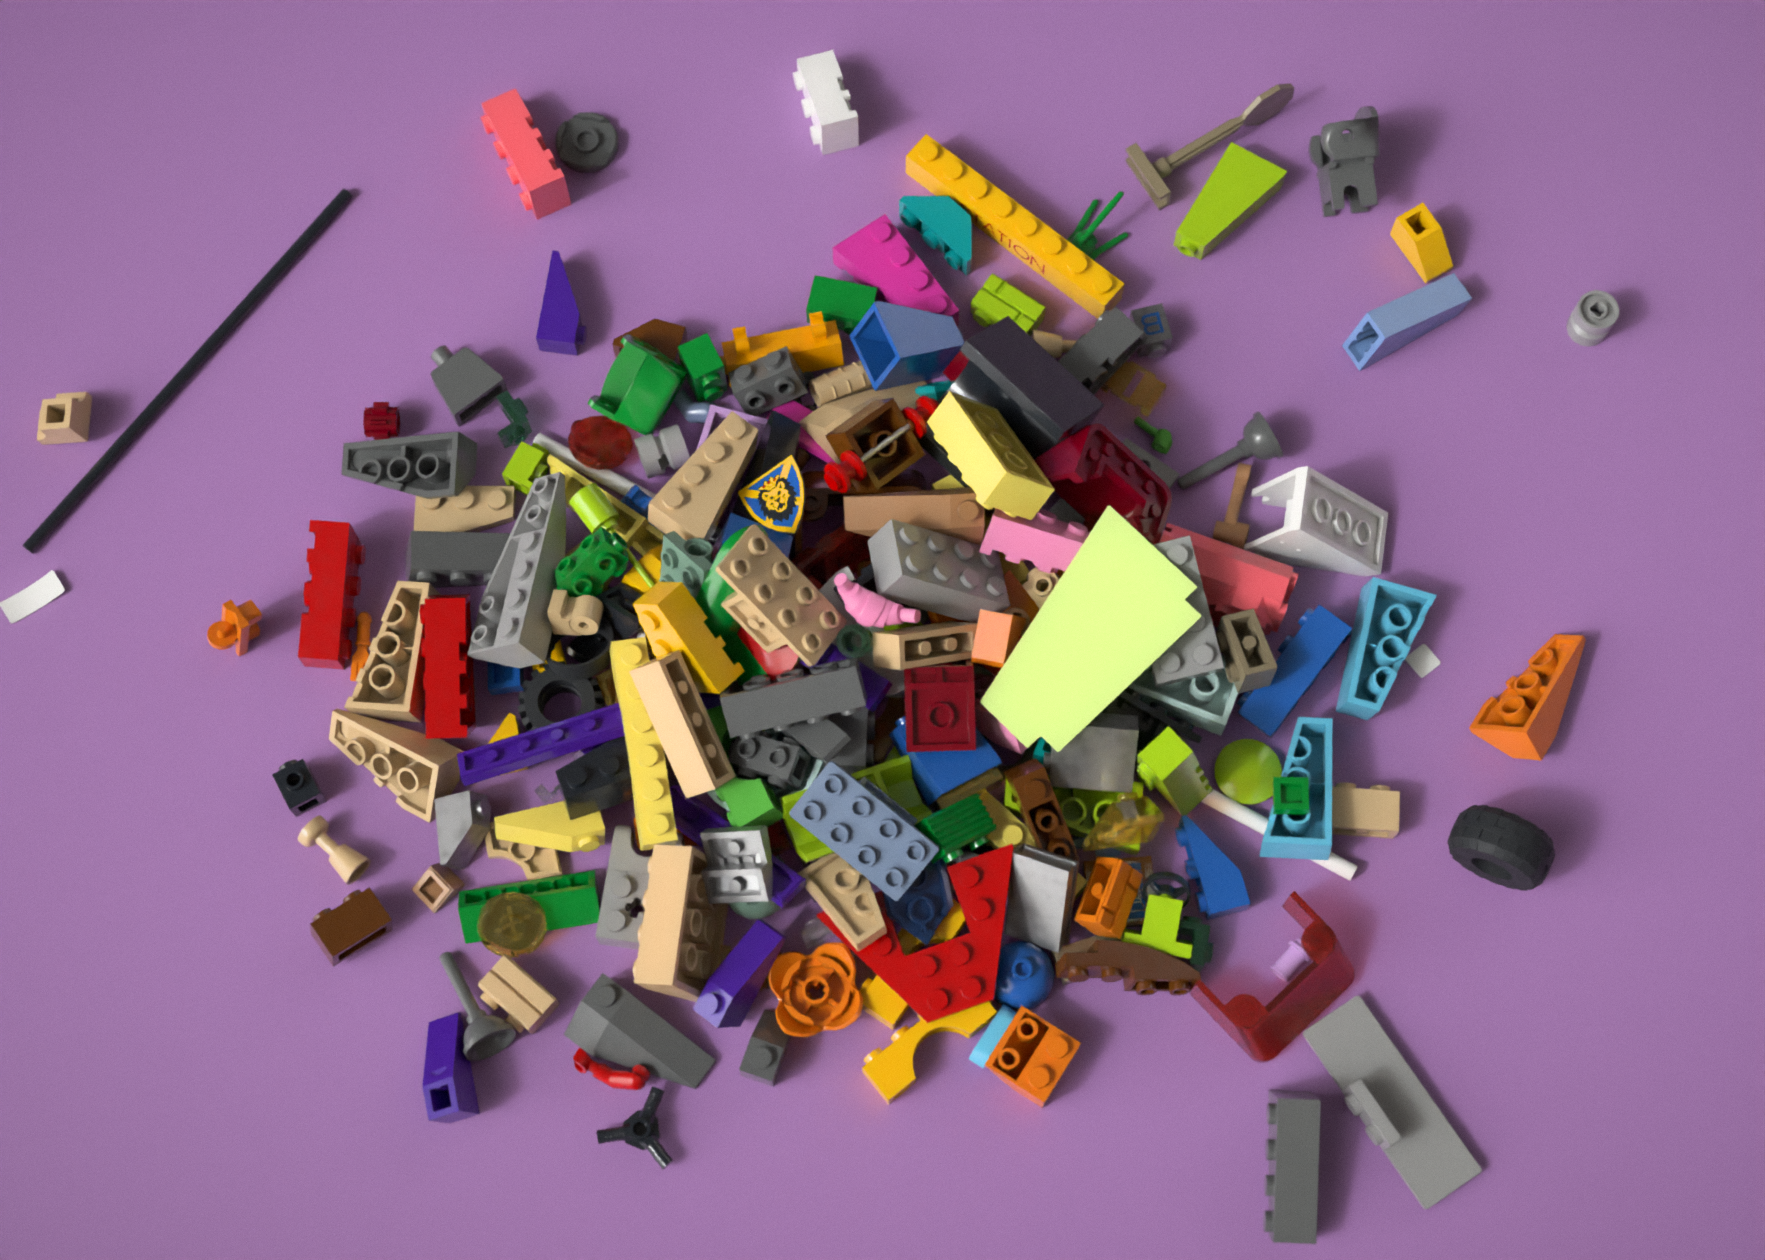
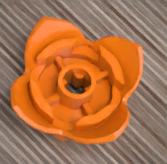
[768,942,863,1037]

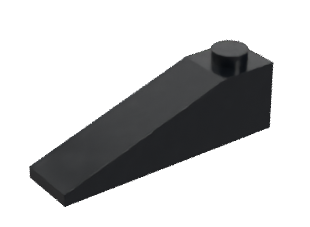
[732,411,801,535]

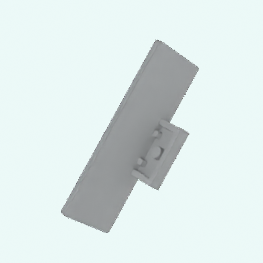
[1303,996,1482,1209]

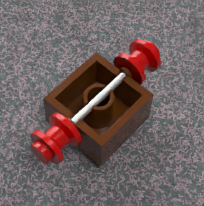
[824,396,940,493]

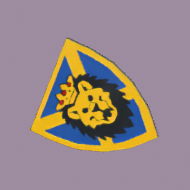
[738,455,806,534]

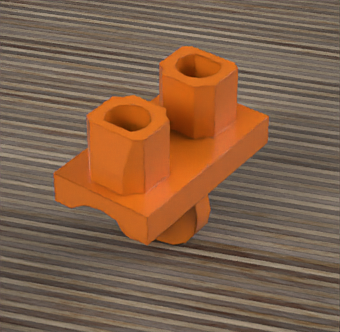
[207,599,262,657]

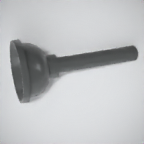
[1177,412,1284,490]
[439,952,516,1061]

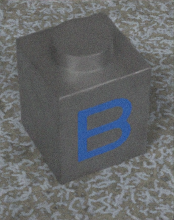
[1129,303,1173,358]

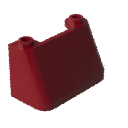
[1034,423,1172,545]

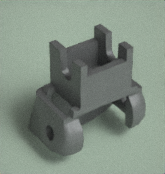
[1308,106,1380,217]

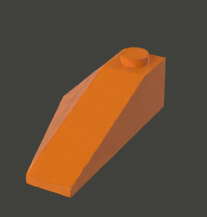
[1469,634,1586,761]

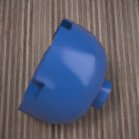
[995,940,1055,1011]

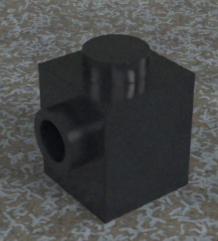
[272,759,327,817]

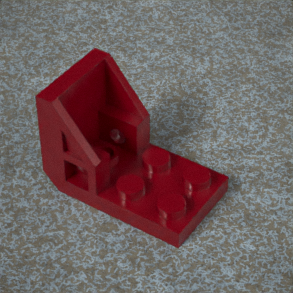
[904,659,976,752]

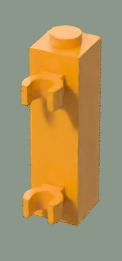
[719,311,844,387]

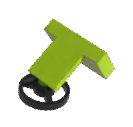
[1121,872,1193,959]

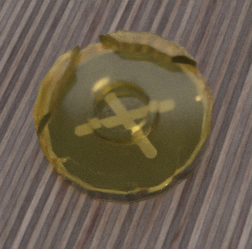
[477,892,547,958]

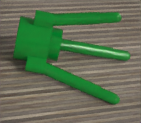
[1066,191,1128,260]

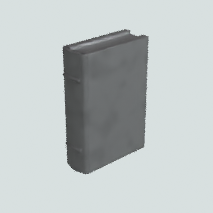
[1004,844,1079,953]

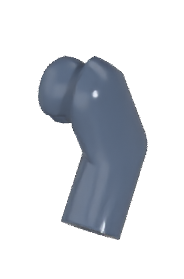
[673,390,717,423]

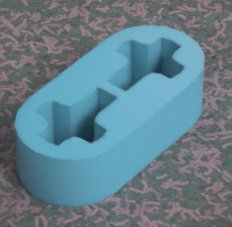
[969,1004,1017,1068]

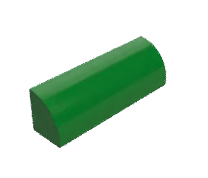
[458,870,601,944]

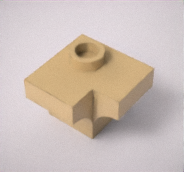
[37,392,92,445]

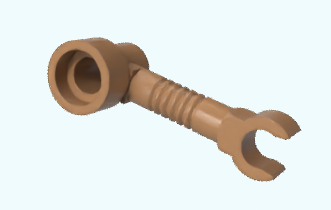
[1212,462,1252,550]

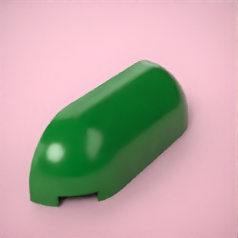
[695,525,769,642]

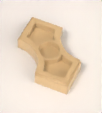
[484,822,563,880]

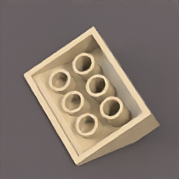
[633,845,728,1002]

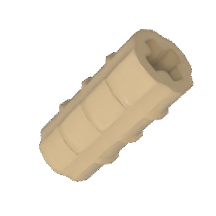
[809,360,873,407]

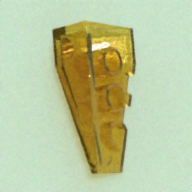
[1082,792,1165,852]

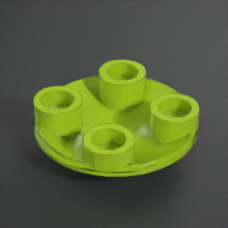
[1214,739,1282,805]

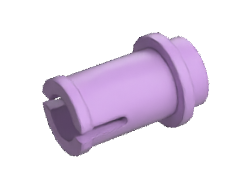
[1270,938,1313,982]

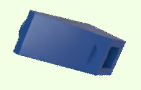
[1175,815,1251,920]

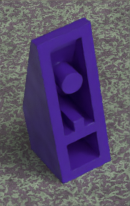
[536,250,587,356]
[693,919,787,1028]

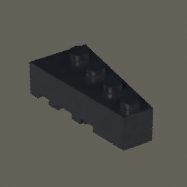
[555,736,680,820]

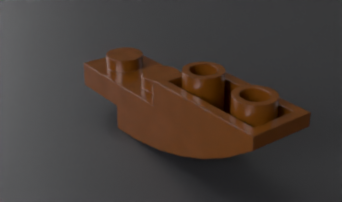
[1055,940,1201,996]

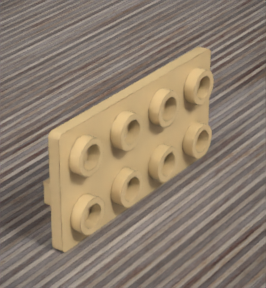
[716,524,847,667]

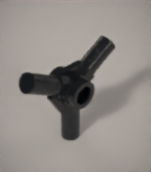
[597,1087,674,1170]

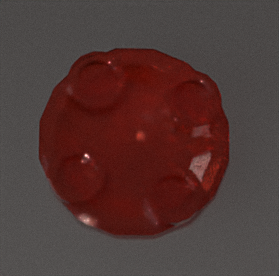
[568,416,633,470]

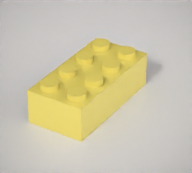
[927,391,1055,520]

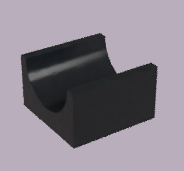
[916,316,1104,514]

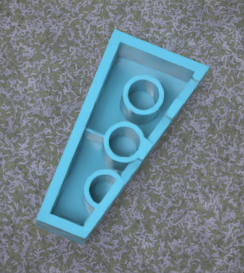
[1335,577,1437,720]
[1259,717,1332,860]

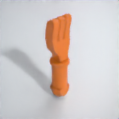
[350,611,372,681]

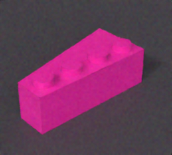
[832,214,959,326]

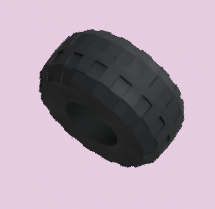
[1447,805,1556,891]

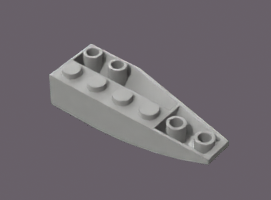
[467,472,566,668]

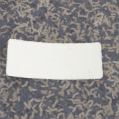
[0,570,65,623]

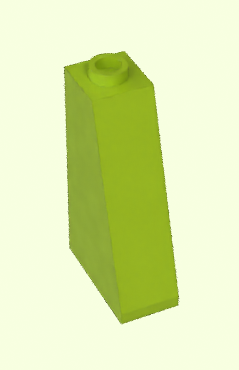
[1173,142,1287,260]

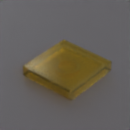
[937,767,1003,811]

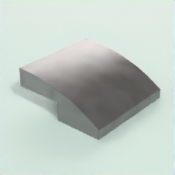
[700,825,773,904]

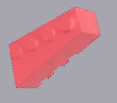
[480,88,571,220]

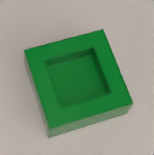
[1272,777,1309,815]

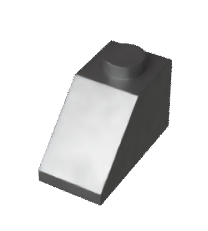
[434,790,491,870]

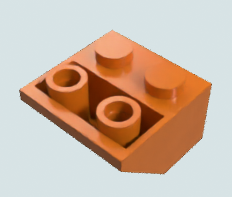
[984,1005,1081,1108]

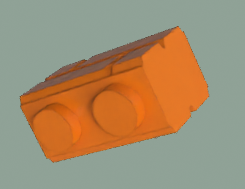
[1074,856,1143,939]

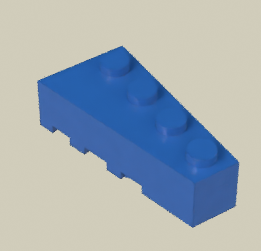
[1237,604,1352,738]

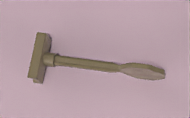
[1125,83,1294,211]

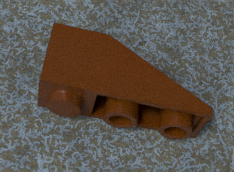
[1004,758,1080,861]

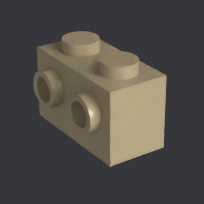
[1215,608,1278,694]

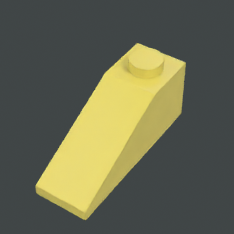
[494,801,605,852]

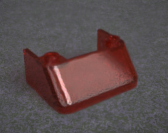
[1189,891,1355,1063]

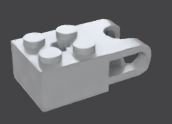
[596,824,685,950]

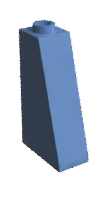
[1342,273,1472,371]

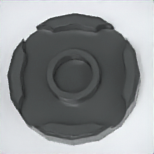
[556,112,618,173]

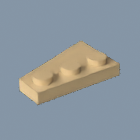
[414,486,516,532]
[798,853,887,952]

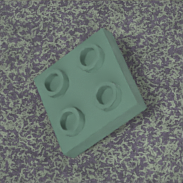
[659,531,713,599]

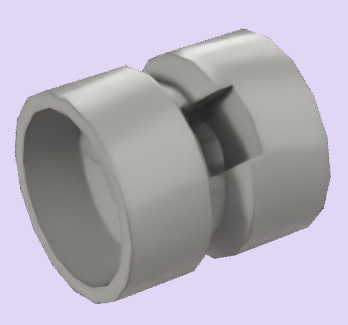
[1566,290,1619,347]
[634,424,690,479]

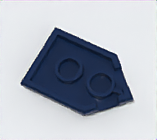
[883,859,954,945]

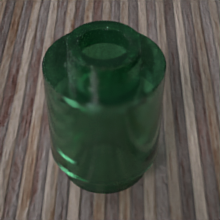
[836,623,874,659]

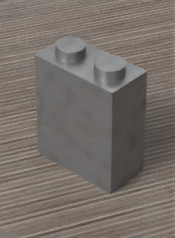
[1043,713,1139,793]

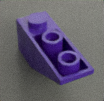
[422,1012,480,1124]

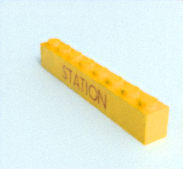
[906,134,1125,319]

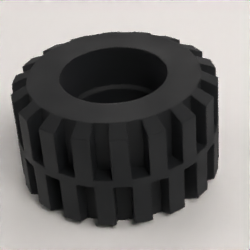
[518,661,606,732]

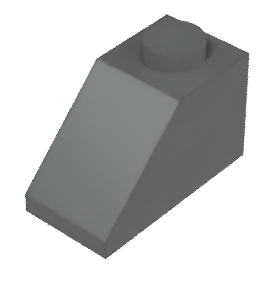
[739,1009,792,1087]

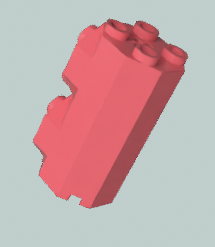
[1159,523,1299,635]

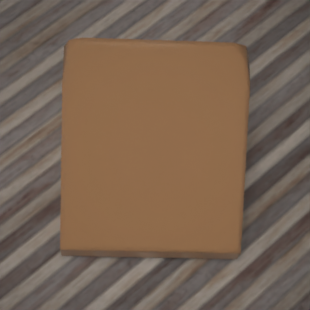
[411,863,465,913]

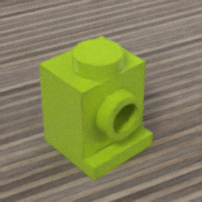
[502,441,550,496]

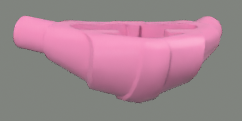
[834,573,921,628]

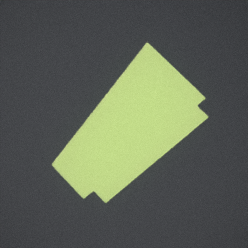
[980,506,1201,752]

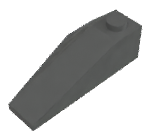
[341,431,478,499]
[563,973,716,1089]

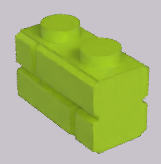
[970,274,1046,337]

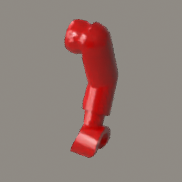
[573,1048,650,1091]

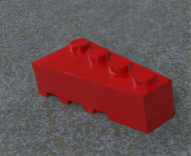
[298,520,366,670]
[420,594,476,739]

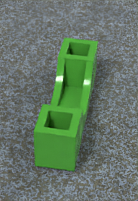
[706,705,783,827]

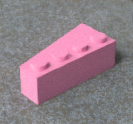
[979,508,1090,573]

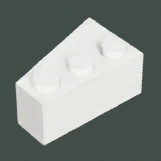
[793,50,859,155]

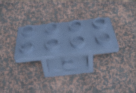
[789,761,939,901]

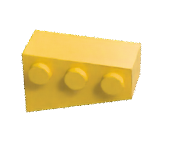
[633,582,745,694]

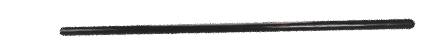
[22,188,353,554]

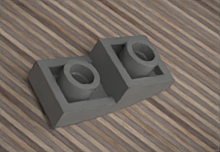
[782,719,851,763]

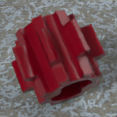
[363,402,401,440]

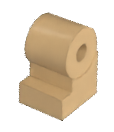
[547,589,604,636]

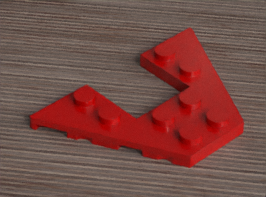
[816,844,1014,1024]

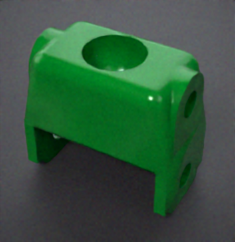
[588,334,687,435]

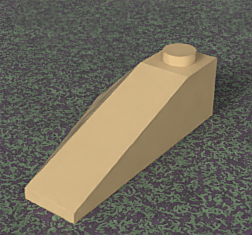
[329,708,464,823]

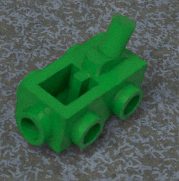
[554,527,629,597]

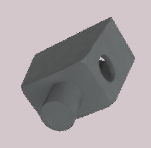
[430,345,508,427]

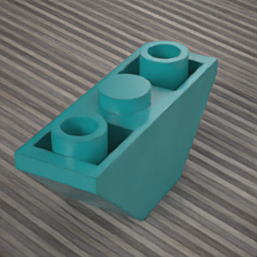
[899,196,972,275]

